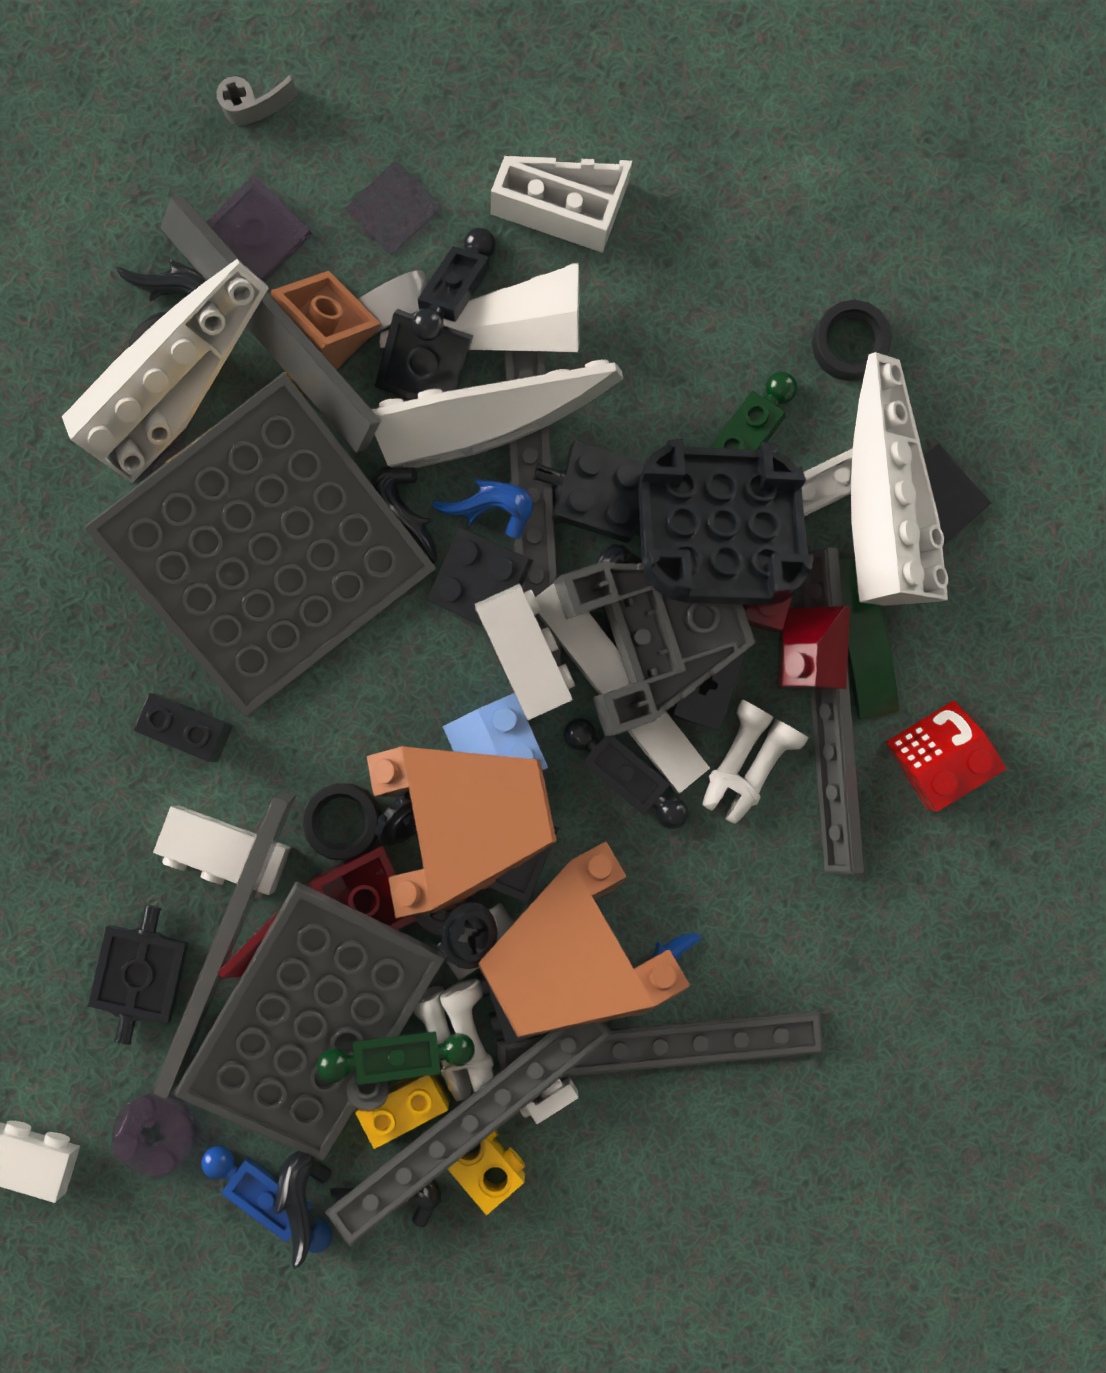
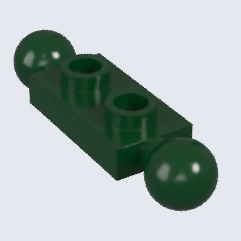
[709,372,798,450]
[317,1031,475,1085]

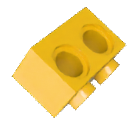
[355,1074,450,1149]
[448,1130,525,1216]

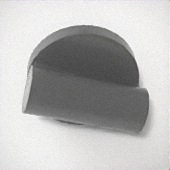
[347,1074,391,1112]

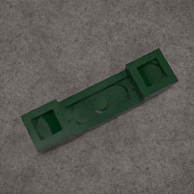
[839,557,899,719]

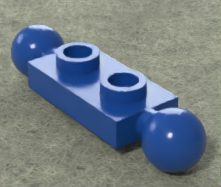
[201,1146,333,1253]

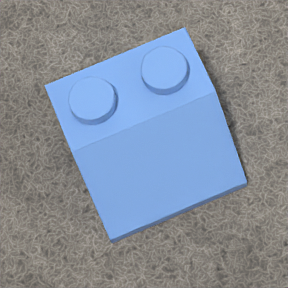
[443,693,548,770]

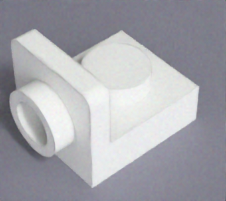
[520,1077,579,1124]

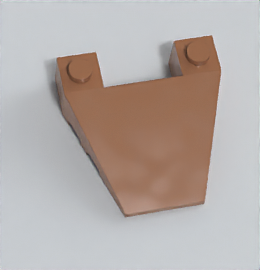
[367,746,557,918]
[478,842,690,1038]

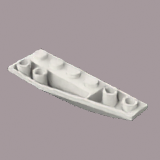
[62,259,268,483]
[851,352,948,606]
[372,360,623,468]

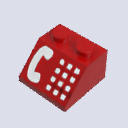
[885,700,1007,812]

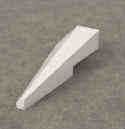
[380,263,579,352]

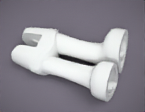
[702,699,809,824]
[413,978,494,1102]

